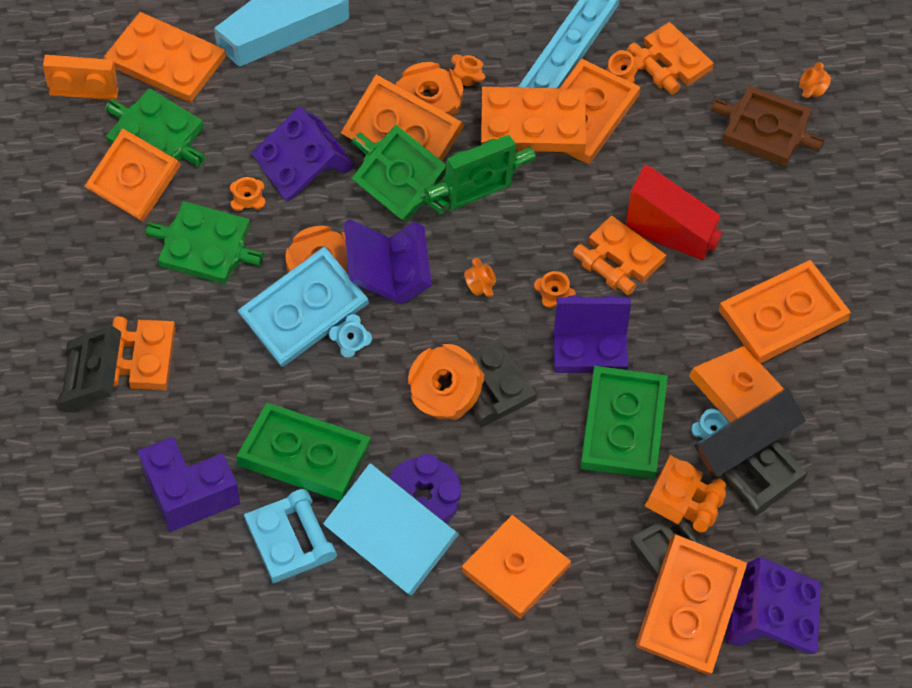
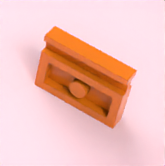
[43,55,119,100]

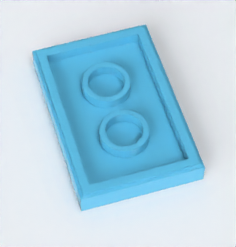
[238,246,369,367]
[323,463,459,595]

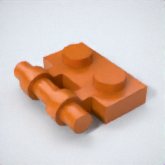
[627,22,714,95]
[573,215,666,296]
[112,317,176,390]
[645,455,726,533]

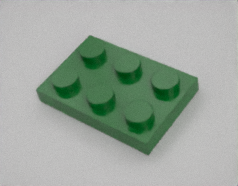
[580,366,668,479]
[237,403,371,501]

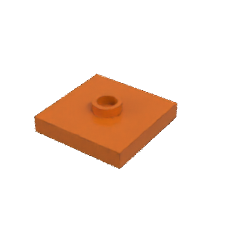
[85,129,182,222]
[689,346,784,422]
[461,515,571,619]

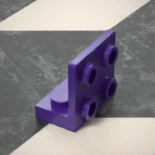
[252,106,355,201]
[344,219,432,304]
[553,295,631,373]
[726,557,821,654]

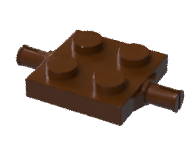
[711,86,825,167]

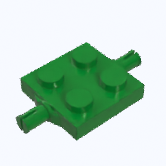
[106,88,205,167]
[351,124,449,223]
[424,134,536,211]
[146,201,264,285]

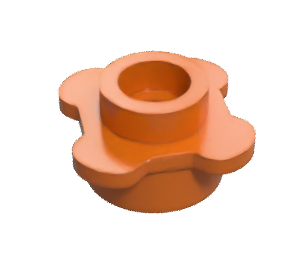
[605,50,644,83]
[451,54,486,86]
[799,62,831,98]
[230,177,266,211]
[464,257,496,298]
[534,271,576,308]

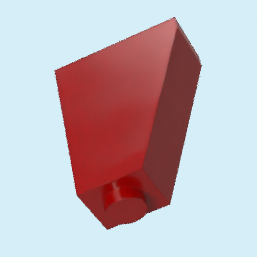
[626,165,723,261]

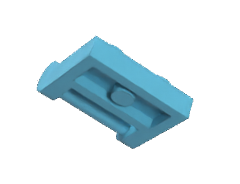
[244,489,337,583]

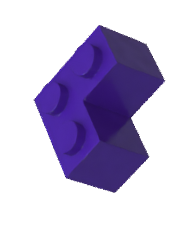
[137,437,240,532]

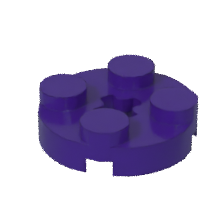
[389,454,461,523]

